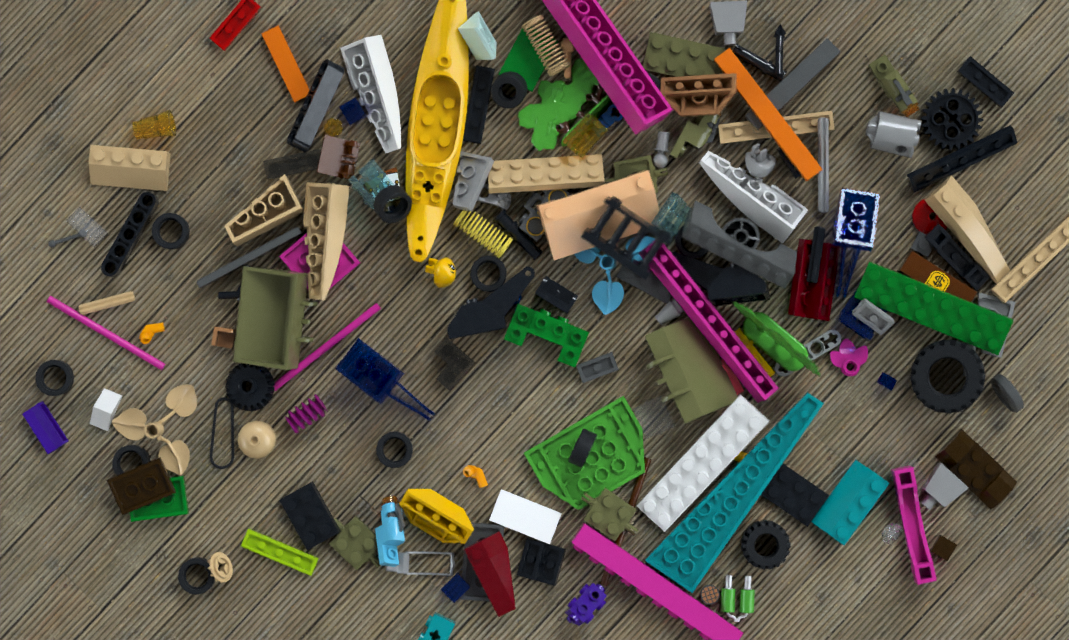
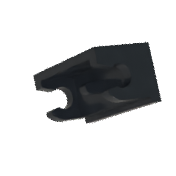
[535,276,578,314]

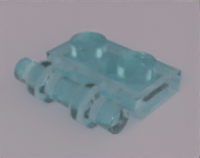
[348,159,394,210]
[651,192,690,238]

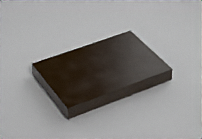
[107,457,176,515]

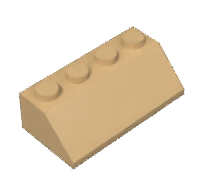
[89,145,171,191]

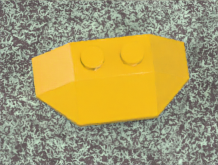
[399,489,474,544]

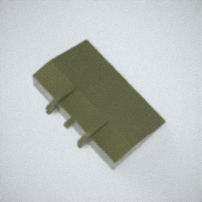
[233,266,318,370]
[645,318,738,425]

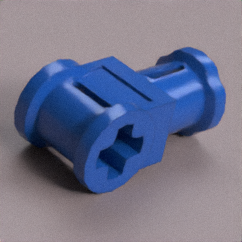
[588,104,623,138]

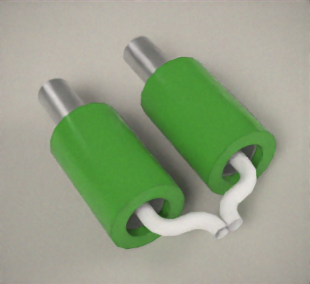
[720,575,755,622]

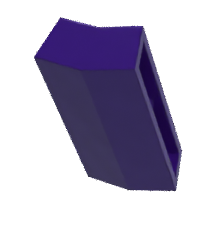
[22,401,69,454]

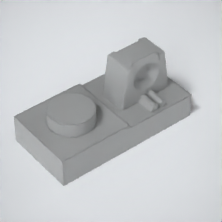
[852,299,894,335]

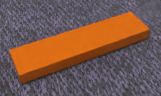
[261,25,310,103]

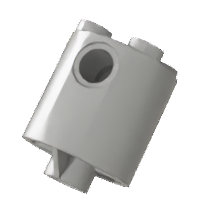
[865,111,921,158]

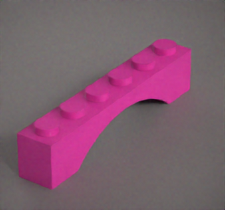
[891,465,937,585]

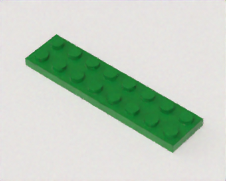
[854,261,1014,355]

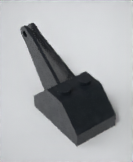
[672,252,770,307]
[447,267,535,339]

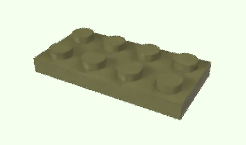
[643,32,725,77]

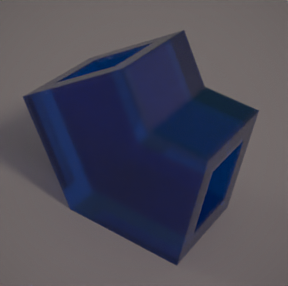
[877,372,897,391]

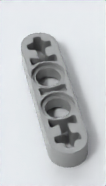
[774,330,841,376]

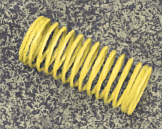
[453,210,513,258]

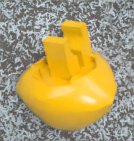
[425,257,456,288]

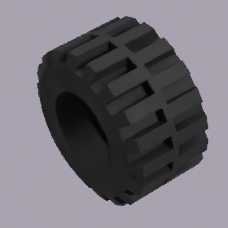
[741,520,791,570]

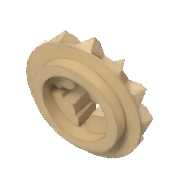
[207,552,233,583]

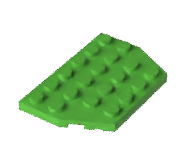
[524,396,645,510]

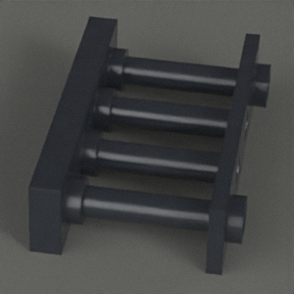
[581,196,673,280]

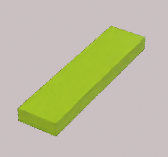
[240,528,319,576]

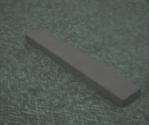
[745,38,841,130]
[196,227,303,288]

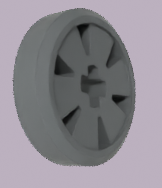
[991,374,1024,413]

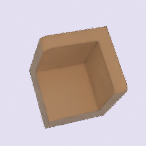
[211,326,236,349]

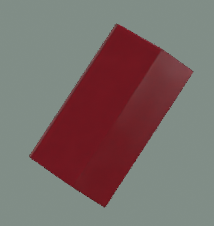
[788,239,841,321]

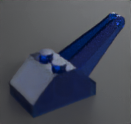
[832,188,880,298]
[335,338,435,421]

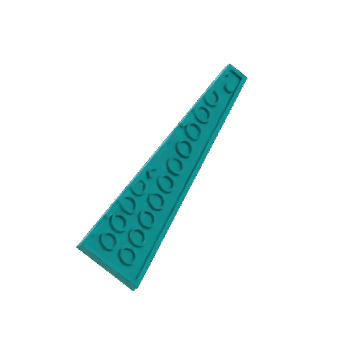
[645,392,824,593]

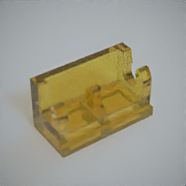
[562,113,608,158]

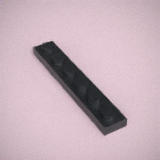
[907,125,1017,193]

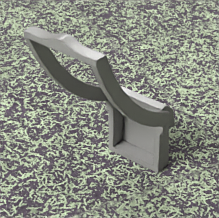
[386,551,455,576]

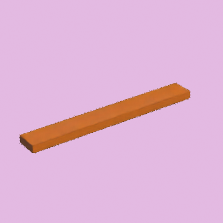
[714,48,823,182]

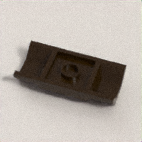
[935,429,1017,509]

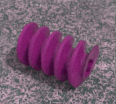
[285,394,328,434]

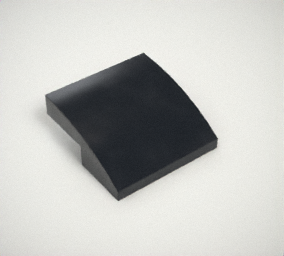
[517,538,566,586]

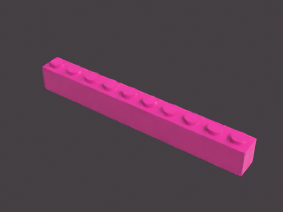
[639,239,779,403]
[571,522,743,640]

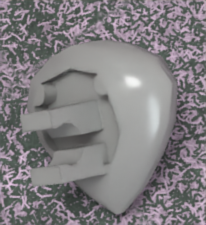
[745,143,777,178]

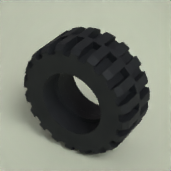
[910,340,985,414]

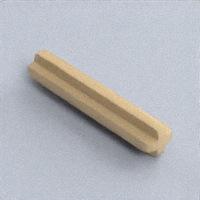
[79,291,135,315]

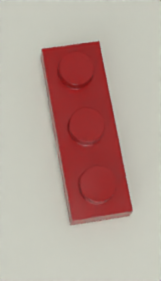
[210,0,262,51]

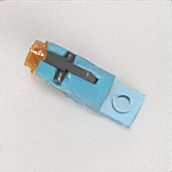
[375,496,405,567]

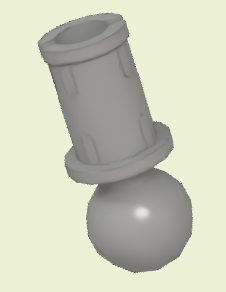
[653,131,670,168]

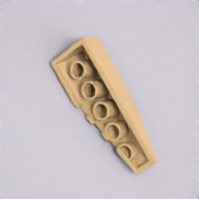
[925,175,1011,284]
[303,182,349,300]

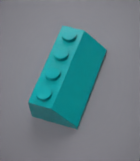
[811,460,890,546]

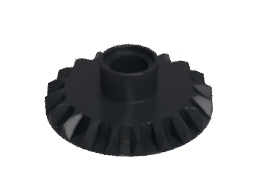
[225,363,275,411]

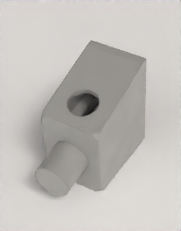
[709,1,747,46]
[921,462,969,510]

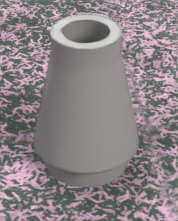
[655,299,684,325]

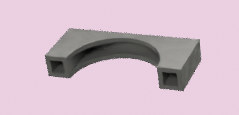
[682,200,797,289]

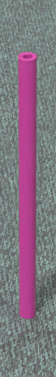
[47,296,166,370]
[274,303,381,391]

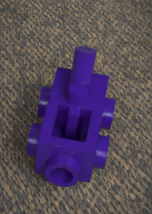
[565,583,607,626]

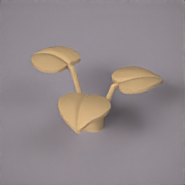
[112,384,197,475]

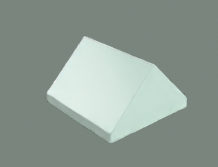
[458,11,497,60]

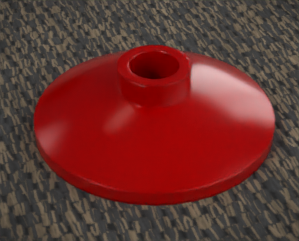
[912,199,947,235]

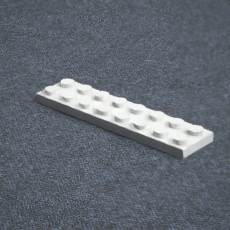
[637,394,769,532]

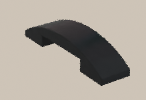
[925,223,990,291]

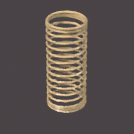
[522,15,570,77]

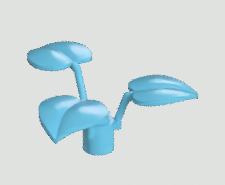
[574,236,655,315]

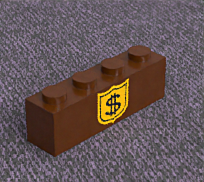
[897,251,977,302]

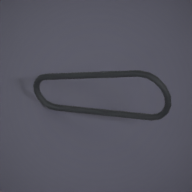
[210,397,234,469]

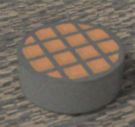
[700,585,720,604]

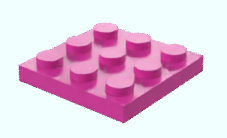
[279,233,360,300]

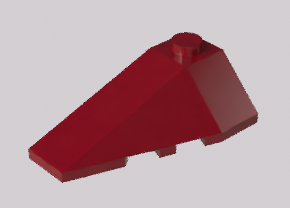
[464,531,516,617]

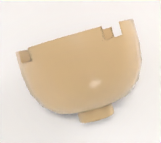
[237,420,276,459]

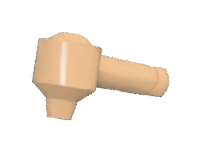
[561,38,575,79]

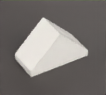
[90,388,122,431]

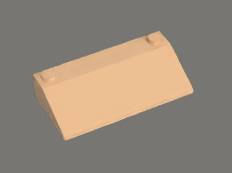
[536,170,663,260]

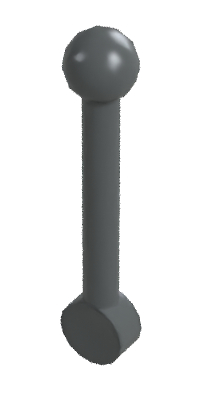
[48,230,87,247]

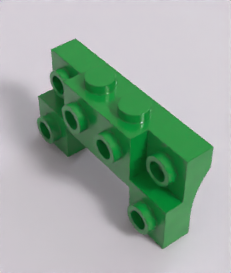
[504,304,589,368]

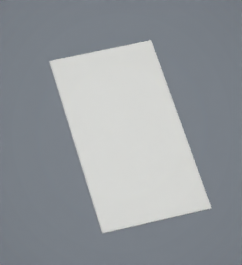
[489,489,562,544]

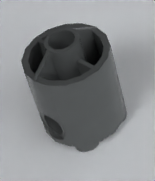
[721,218,760,249]

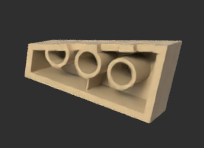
[225,174,304,246]

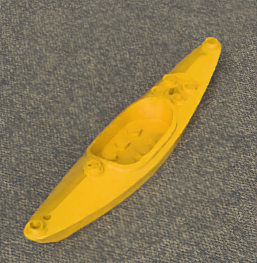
[405,0,469,262]

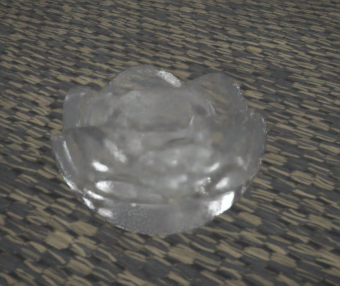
[881,523,903,545]

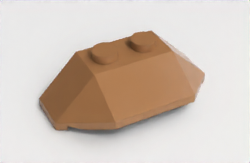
[660,73,737,117]

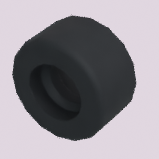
[491,71,528,109]

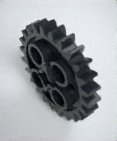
[920,88,983,151]

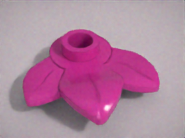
[830,338,868,376]

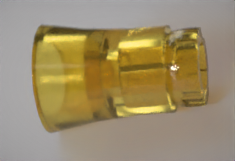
[132,110,176,139]

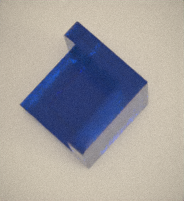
[339,97,366,126]
[441,572,470,603]

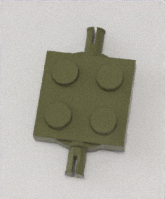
[604,155,668,193]
[581,487,638,541]
[329,516,380,570]

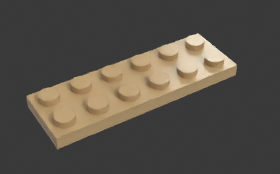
[488,154,605,194]

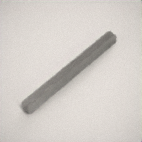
[818,117,829,213]

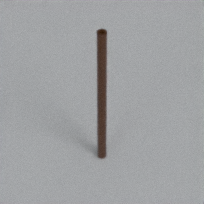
[600,457,652,586]

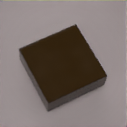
[930,535,957,561]

